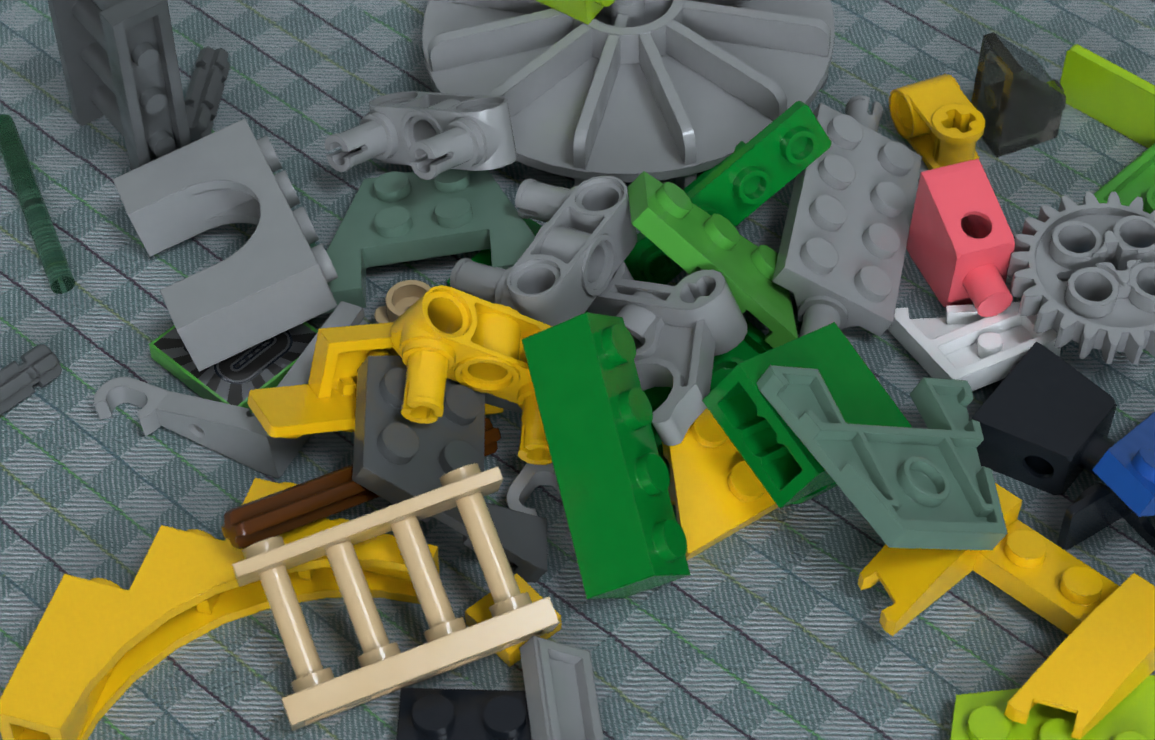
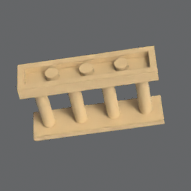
[232,463,559,731]

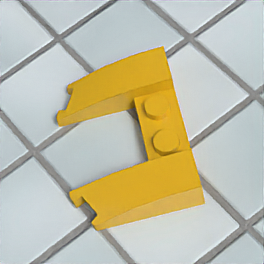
[857,483,1155,740]

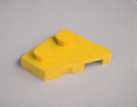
[662,408,778,561]

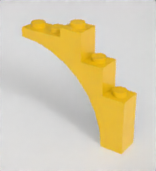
[0,478,440,740]

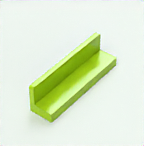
[1056,44,1155,148]

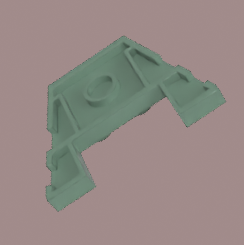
[323,169,535,314]
[756,365,1008,550]

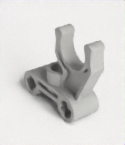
[587,261,748,446]

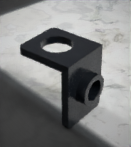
[1057,483,1155,551]

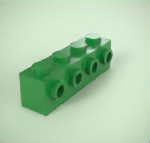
[522,312,690,599]

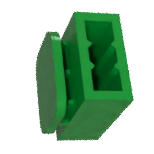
[702,322,912,509]

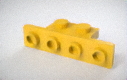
[247,322,504,439]

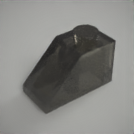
[971,32,1066,158]

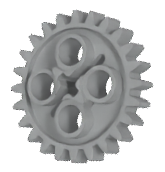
[1007,191,1155,365]

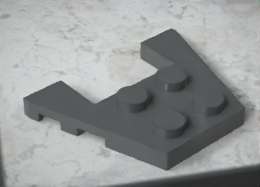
[352,356,547,583]

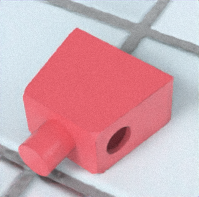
[906,159,1015,317]

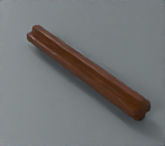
[221,418,501,550]

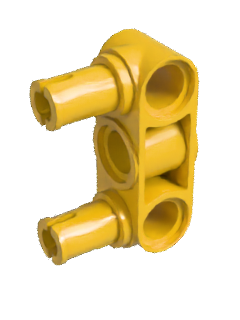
[390,285,552,465]

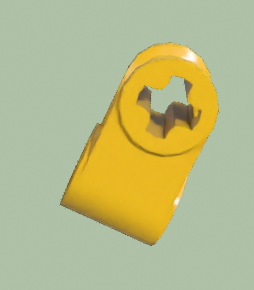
[889,74,985,170]

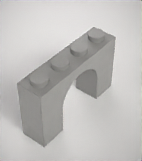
[113,118,338,372]

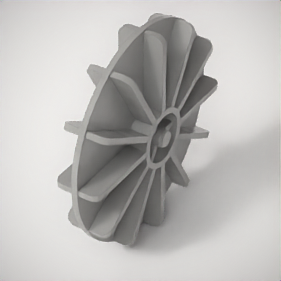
[422,0,835,190]

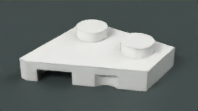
[888,302,1061,391]

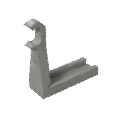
[94,301,367,479]

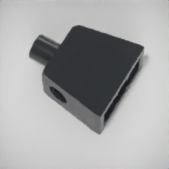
[971,342,1117,495]

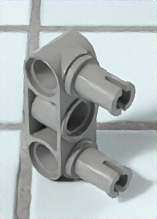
[324,91,517,180]
[450,176,637,326]

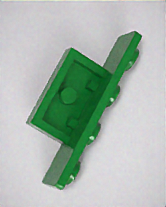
[624,101,831,285]

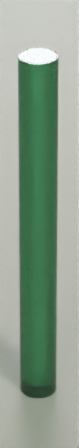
[0,114,75,294]

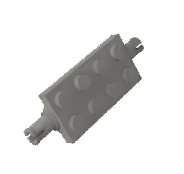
[772,95,922,337]

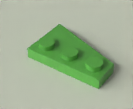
[628,171,798,348]

